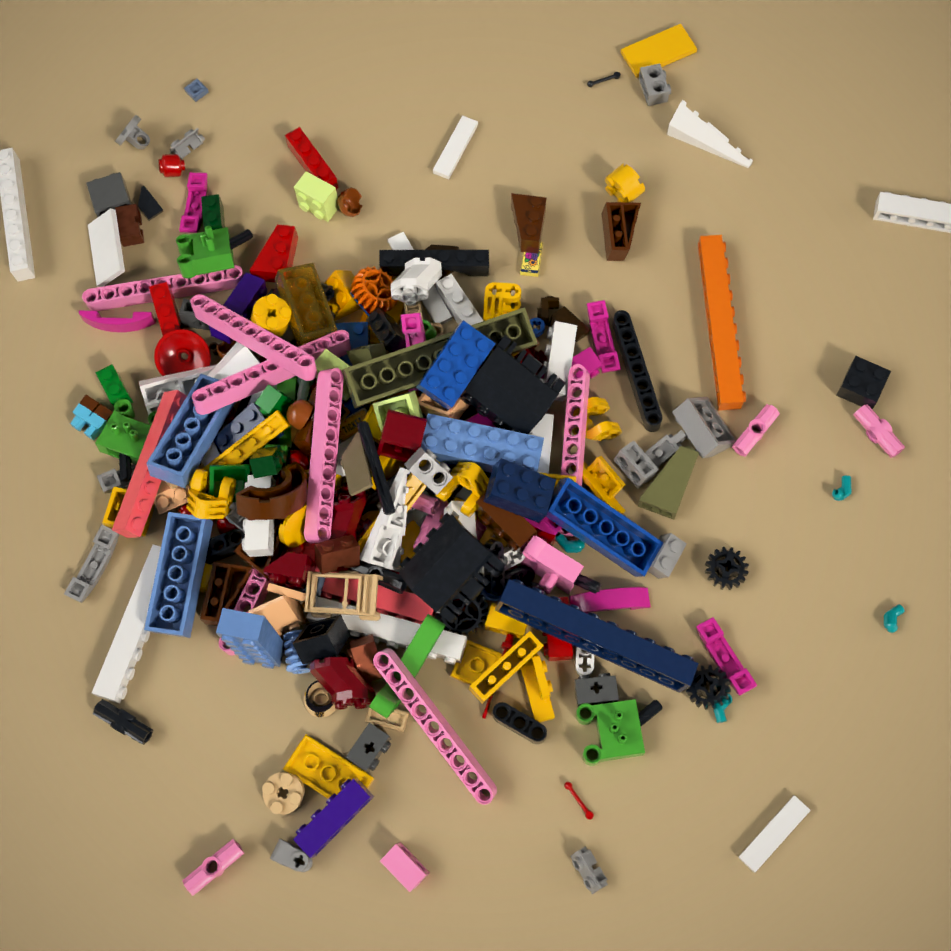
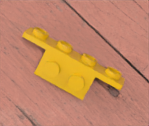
[571,456,626,514]
[521,653,555,723]

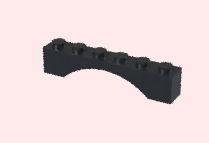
[379,250,489,276]

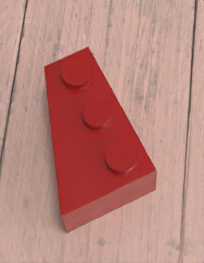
[250,224,298,284]

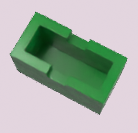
[95,364,133,406]
[255,384,295,419]

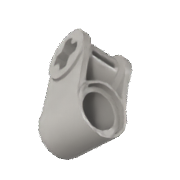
[270,839,313,872]

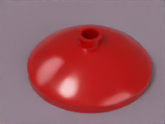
[154,329,211,376]

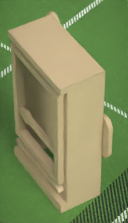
[304,570,383,621]

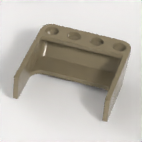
[340,431,407,527]

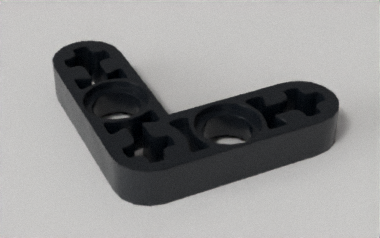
[484,539,535,596]

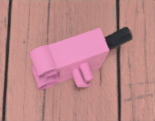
[520,536,601,594]

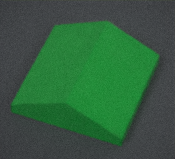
[208,464,250,502]

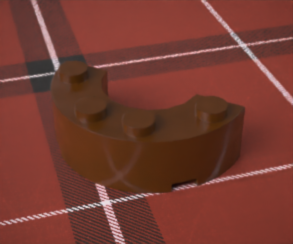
[236,461,307,521]

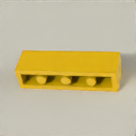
[468,631,544,704]

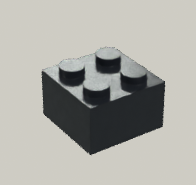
[836,356,891,409]
[293,615,350,664]

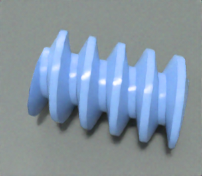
[283,630,311,674]

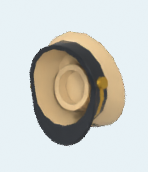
[304,680,336,717]

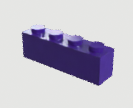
[209,272,267,344]
[293,778,374,858]

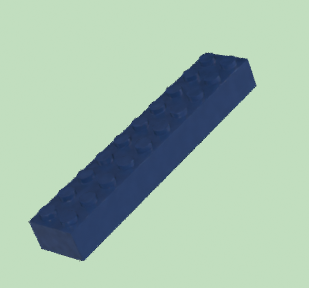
[495,579,699,693]

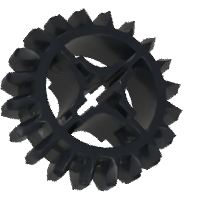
[434,595,488,637]

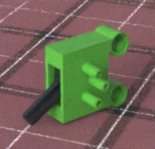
[176,226,253,278]
[95,399,157,482]
[576,699,663,766]

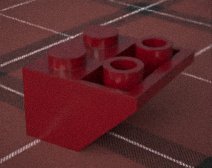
[377,409,427,462]
[263,552,316,590]

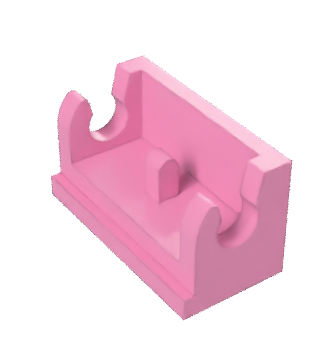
[380,842,430,892]

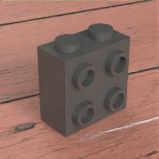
[86,172,132,217]

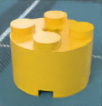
[605,163,645,202]
[251,294,291,337]

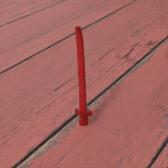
[482,634,514,719]

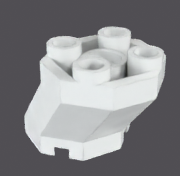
[391,257,442,305]

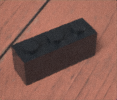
[366,307,406,353]

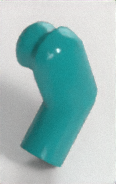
[832,476,852,501]
[556,534,585,553]
[884,604,905,633]
[713,693,733,723]

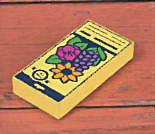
[520,242,543,277]

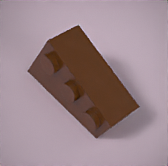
[511,193,547,254]
[601,202,641,261]
[200,562,253,626]

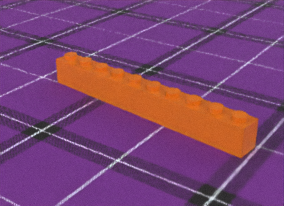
[698,235,746,411]

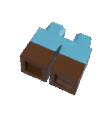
[70,395,113,441]

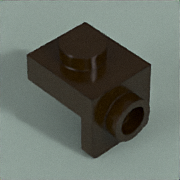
[537,296,559,326]

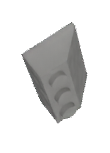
[672,397,736,458]

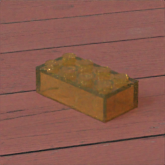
[275,263,337,346]

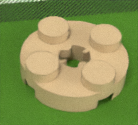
[262,772,305,815]

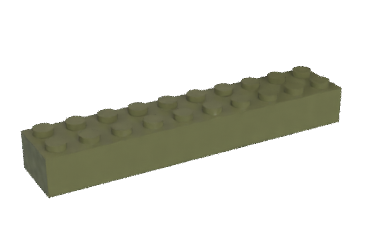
[342,307,538,408]

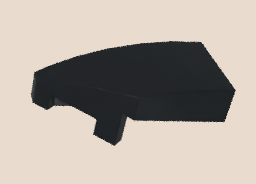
[138,185,163,221]

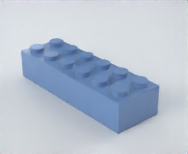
[146,374,235,489]
[421,413,544,473]
[144,512,213,638]
[216,608,285,669]

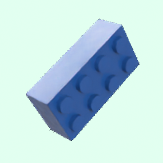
[416,320,496,410]

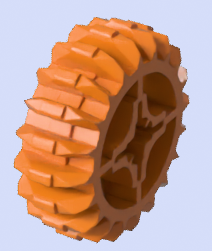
[351,266,398,313]

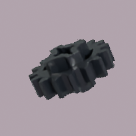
[705,547,749,590]
[686,665,731,710]

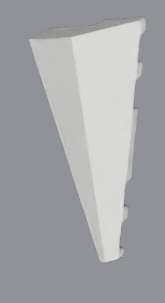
[667,100,753,168]
[208,342,261,380]
[139,365,216,415]
[360,467,410,572]

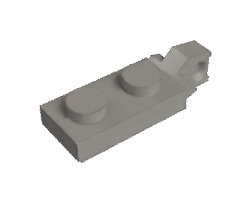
[645,430,687,468]

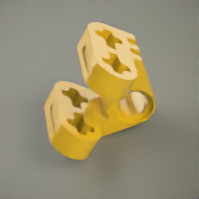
[483,282,521,321]
[572,397,622,441]
[436,462,489,517]
[186,469,236,519]

